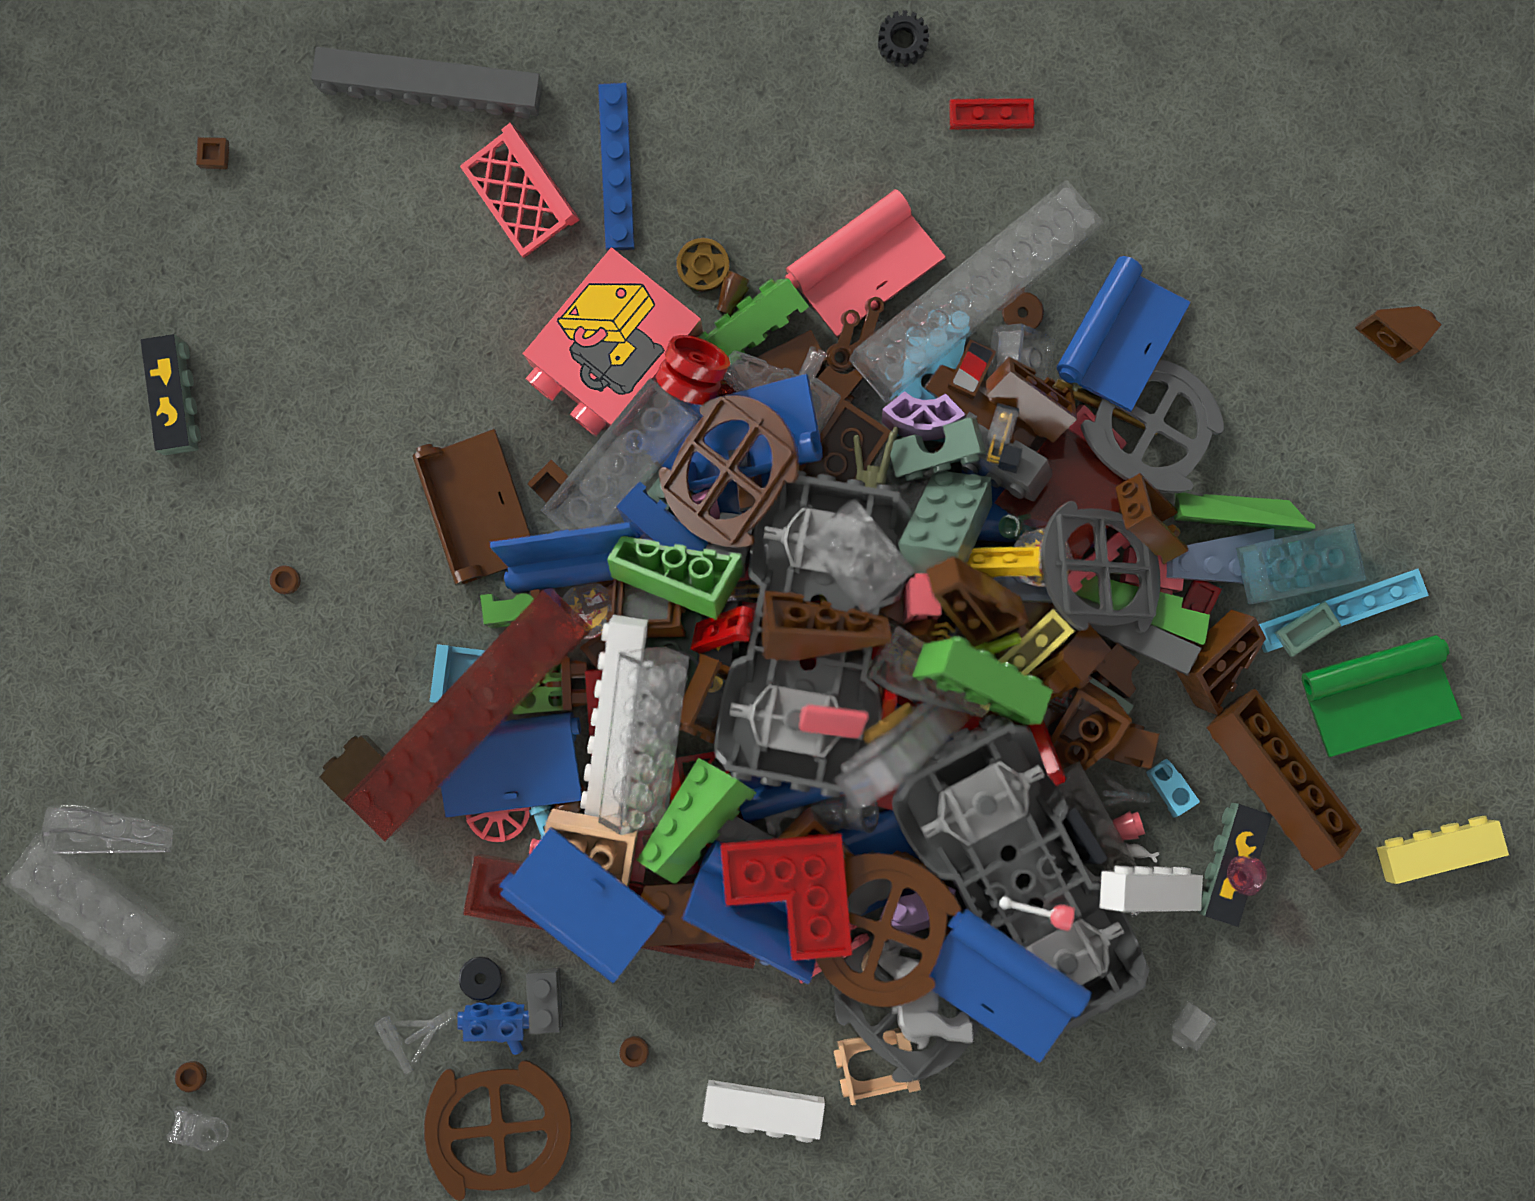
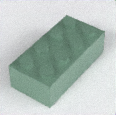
[899,471,992,574]

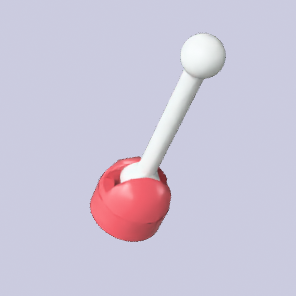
[1000,897,1074,931]

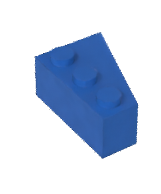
[616,481,709,552]

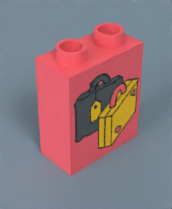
[523,247,703,437]

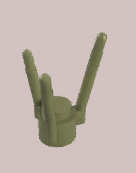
[854,427,899,489]

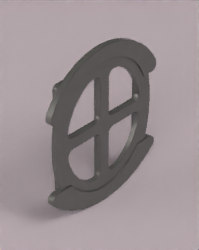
[1081,359,1224,493]
[1041,501,1160,633]
[834,929,980,1083]

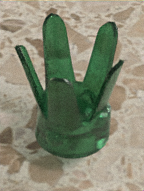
[998,514,1038,544]

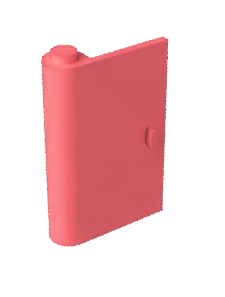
[785,189,945,337]

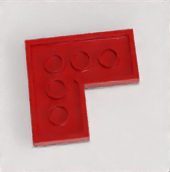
[721,833,852,960]

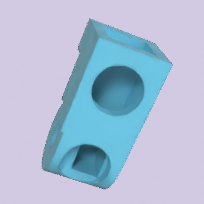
[1146,759,1200,818]

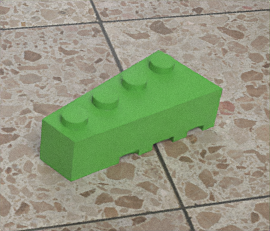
[696,278,809,365]
[607,536,743,620]
[912,637,1052,725]
[636,758,757,884]

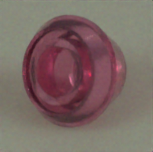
[1227,856,1267,896]

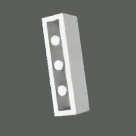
[1100,866,1203,912]
[702,1080,825,1142]

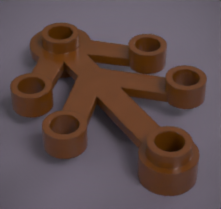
[825,297,926,379]

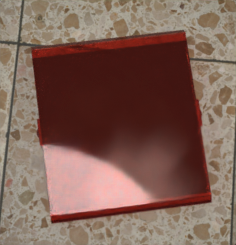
[995,428,1126,560]

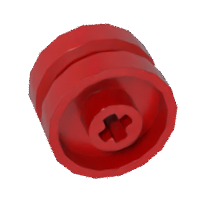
[656,335,730,405]

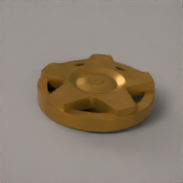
[676,238,729,291]
[863,703,914,743]

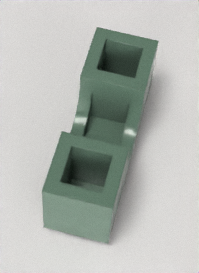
[890,417,986,481]

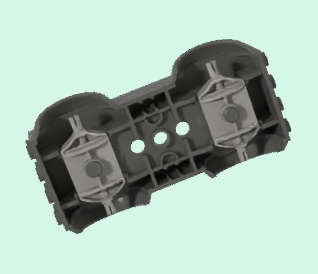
[715,471,912,798]
[892,714,1149,1038]

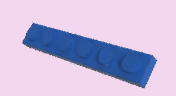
[598,83,634,251]

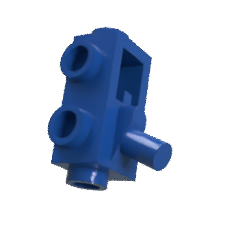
[457,1002,529,1055]

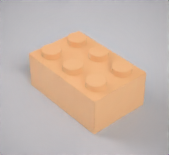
[544,809,640,887]

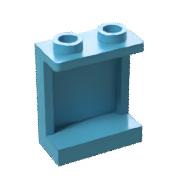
[430,644,512,710]

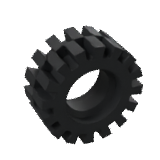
[878,10,929,67]

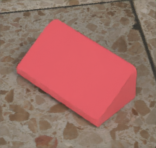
[799,705,868,738]

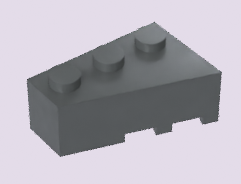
[960,412,1053,502]

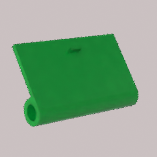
[1302,635,1462,758]

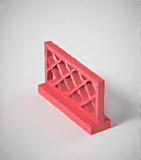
[460,123,580,258]

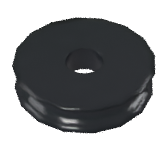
[458,957,502,1001]

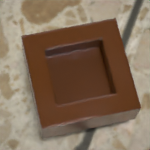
[196,137,229,169]

